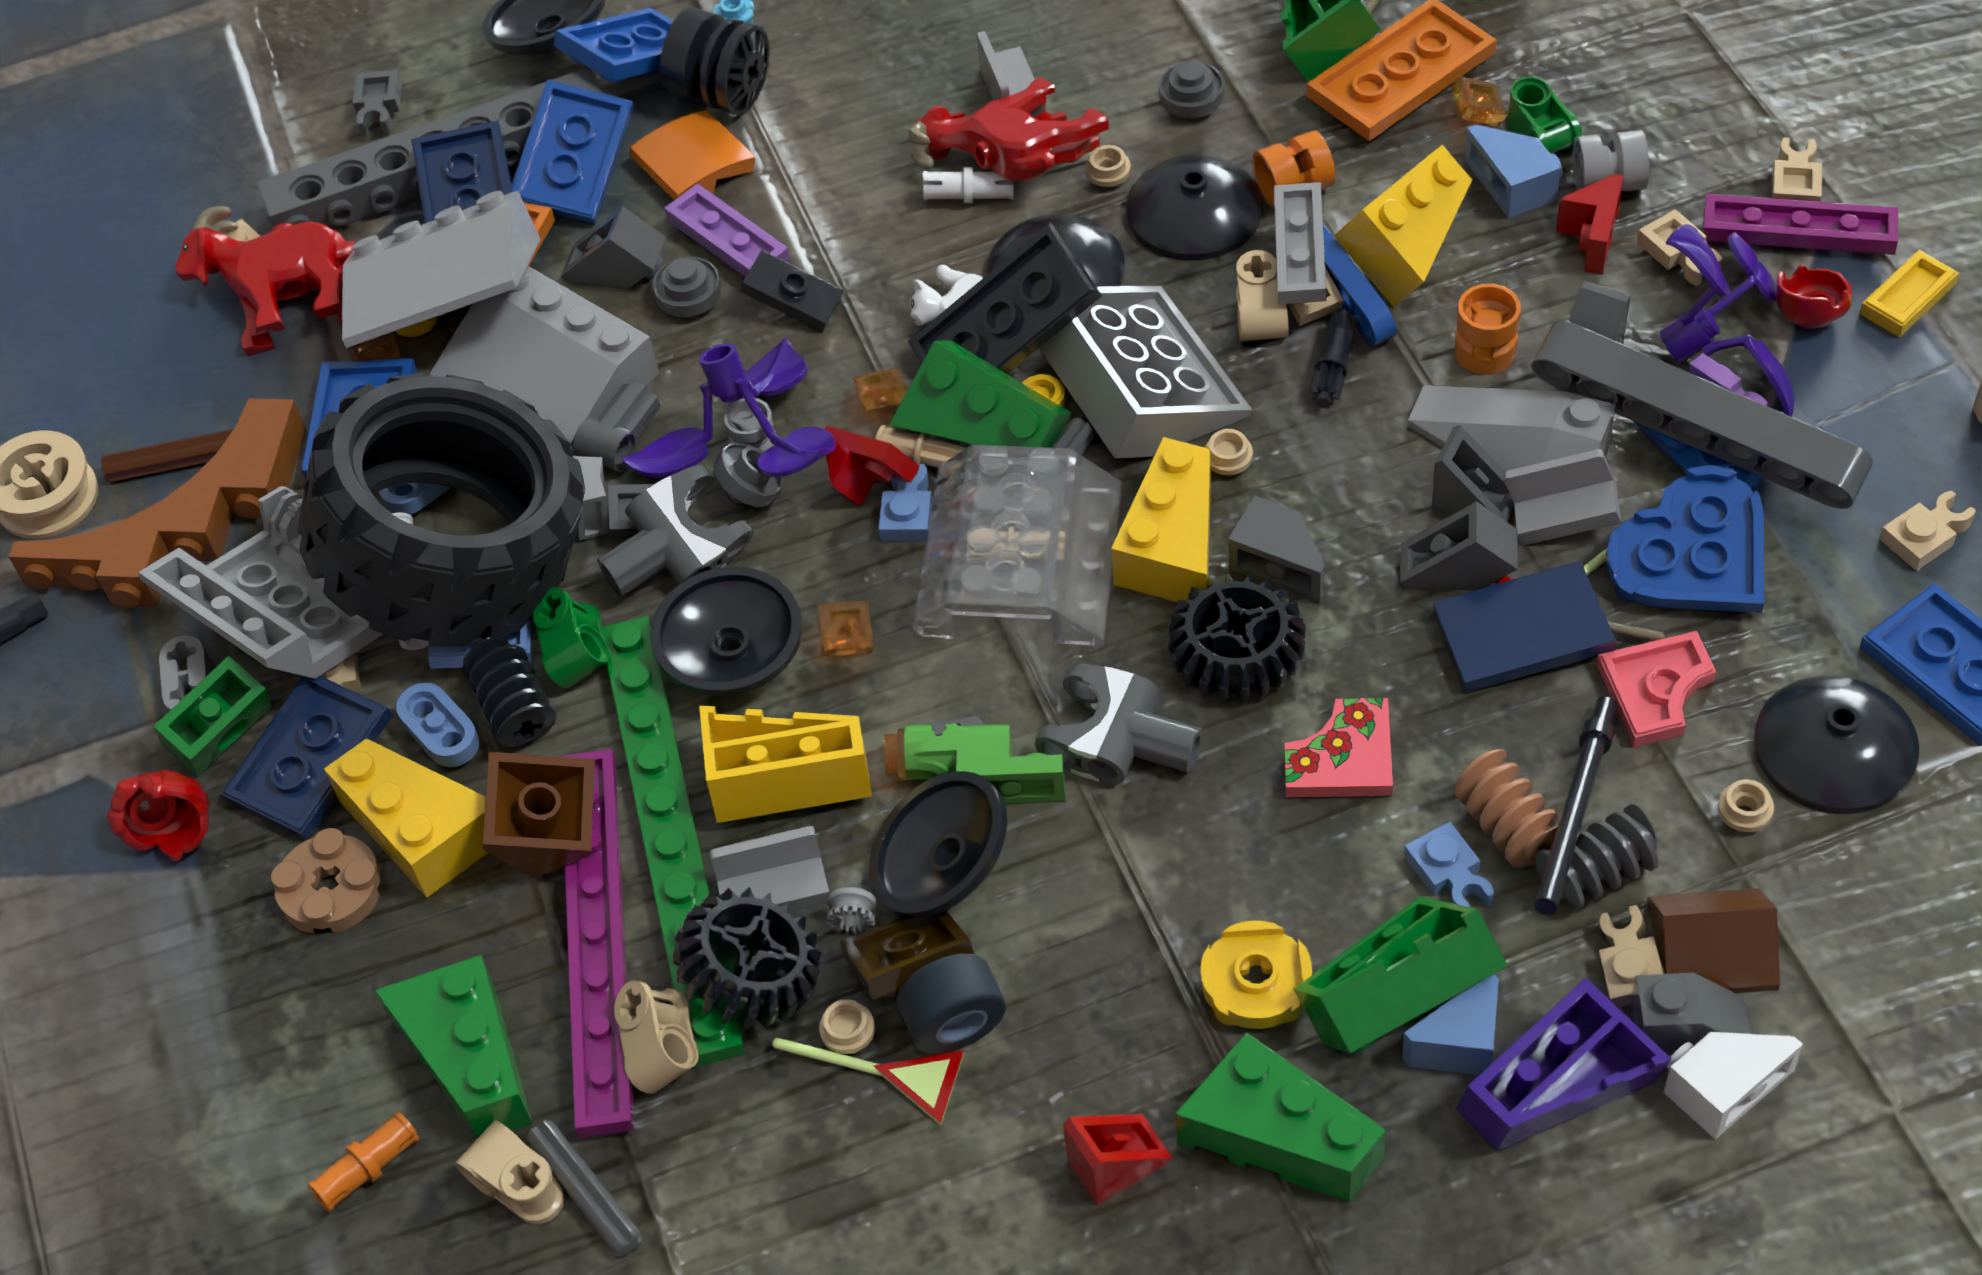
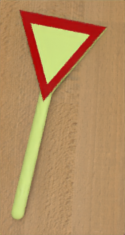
[772,1038,965,1126]

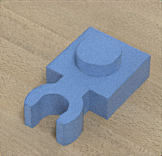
[879,464,933,541]
[1404,822,1494,907]

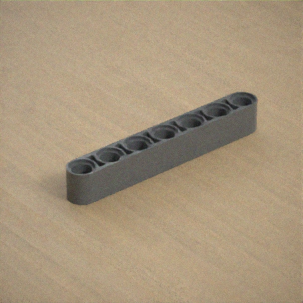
[1531,321,1873,509]

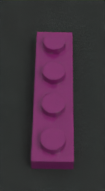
[1702,194,1898,255]

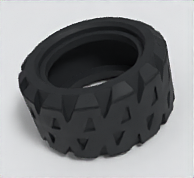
[297,373,585,647]

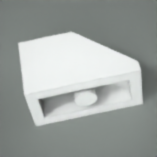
[1664,1032,1803,1140]

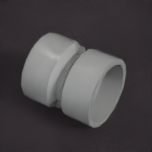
[1573,130,1649,192]

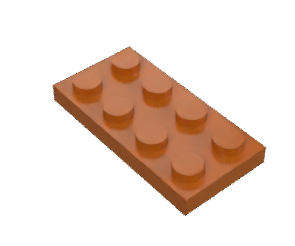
[1307,0,1497,141]

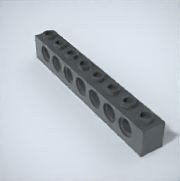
[256,67,604,230]

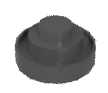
[1159,61,1224,118]
[652,257,722,317]
[713,443,784,507]

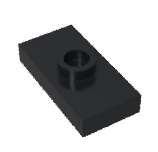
[740,250,844,332]

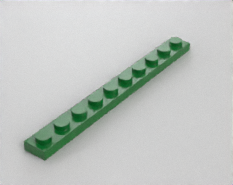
[602,616,745,1068]

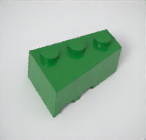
[1281,0,1381,82]
[889,341,1072,457]
[1293,896,1508,1053]
[375,955,533,1139]
[1175,1033,1386,1202]

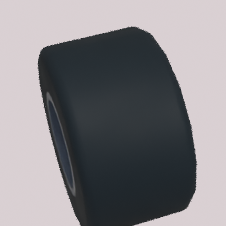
[896,954,1007,1053]

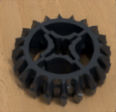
[1167,573,1306,703]
[672,887,822,1030]

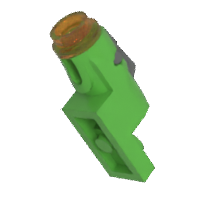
[884,716,1065,804]

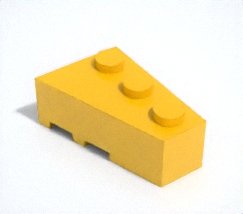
[1334,145,1472,307]
[1111,437,1211,602]
[699,706,872,823]
[324,738,488,898]

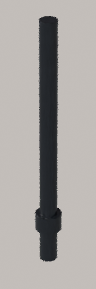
[1534,696,1617,915]

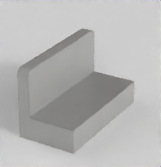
[976,31,1046,116]
[1504,449,1621,546]
[709,826,830,912]

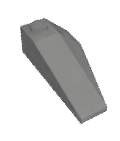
[1407,385,1616,472]

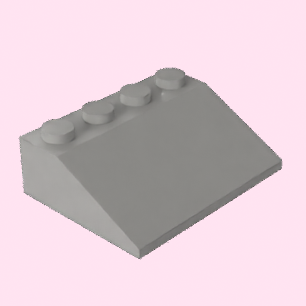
[342,190,541,348]
[429,266,659,454]
[1039,286,1252,458]

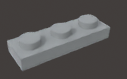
[1274,182,1327,304]

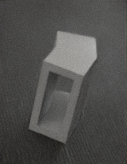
[573,456,609,541]

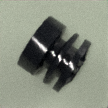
[660,7,770,115]

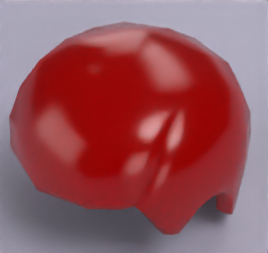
[1776,265,1852,329]

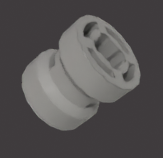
[724,398,776,451]

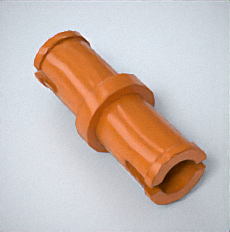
[307,1112,420,1213]

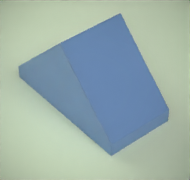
[1402,974,1499,1075]

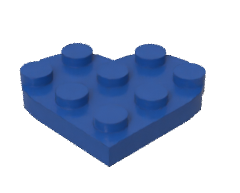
[1605,465,1764,613]

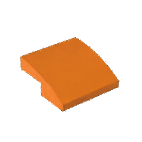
[629,110,756,200]

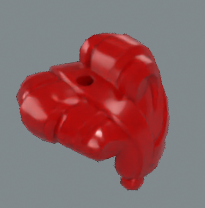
[107,770,210,862]

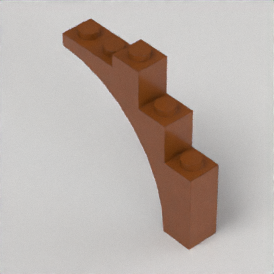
[8,398,306,608]

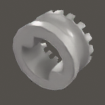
[826,887,876,935]

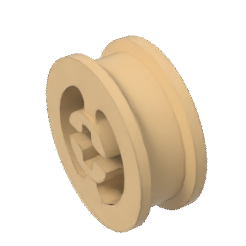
[0,430,99,539]

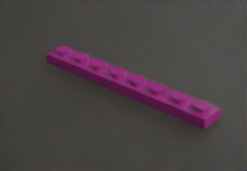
[561,749,635,1138]

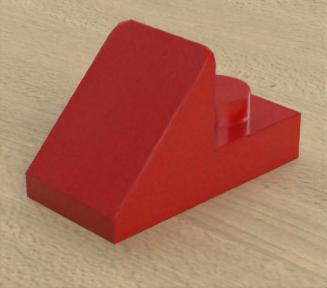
[1556,174,1624,274]
[825,425,920,505]

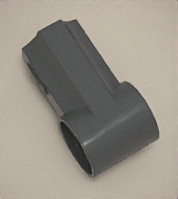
[573,380,661,473]

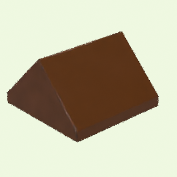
[482,752,595,878]
[1647,888,1780,993]

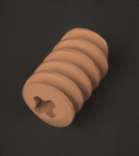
[1455,749,1559,869]

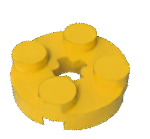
[1201,921,1312,1029]

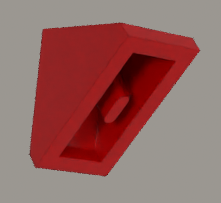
[1063,1114,1173,1205]

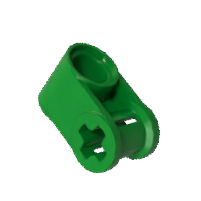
[1506,76,1583,154]
[533,587,610,689]

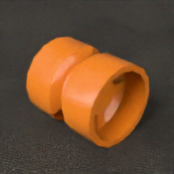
[1252,130,1336,207]
[1454,284,1521,375]

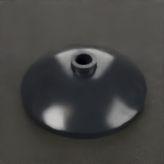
[483,0,606,55]
[1126,155,1263,261]
[987,214,1125,287]
[650,567,803,696]
[1754,676,1919,814]
[869,771,1008,918]

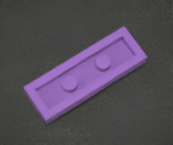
[664,184,790,277]

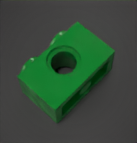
[153,656,271,777]

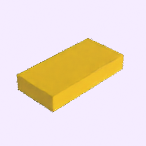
[1860,250,1959,338]

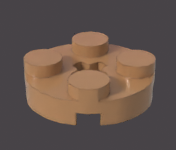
[271,828,382,933]

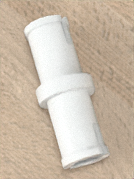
[923,167,1014,203]

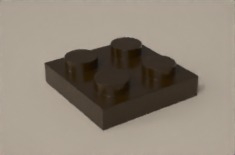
[840,910,974,1000]

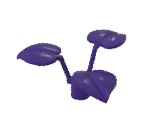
[1660,224,1795,417]
[621,338,836,478]

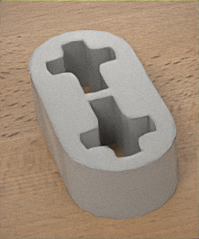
[159,635,211,712]

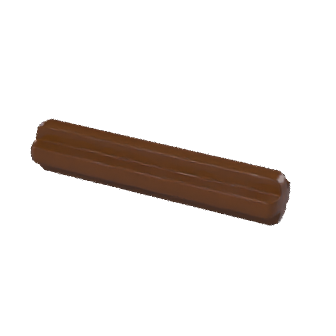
[101,429,234,482]

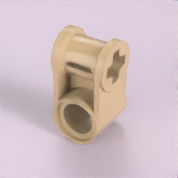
[1236,250,1288,342]
[614,980,698,1094]
[455,1120,565,1224]

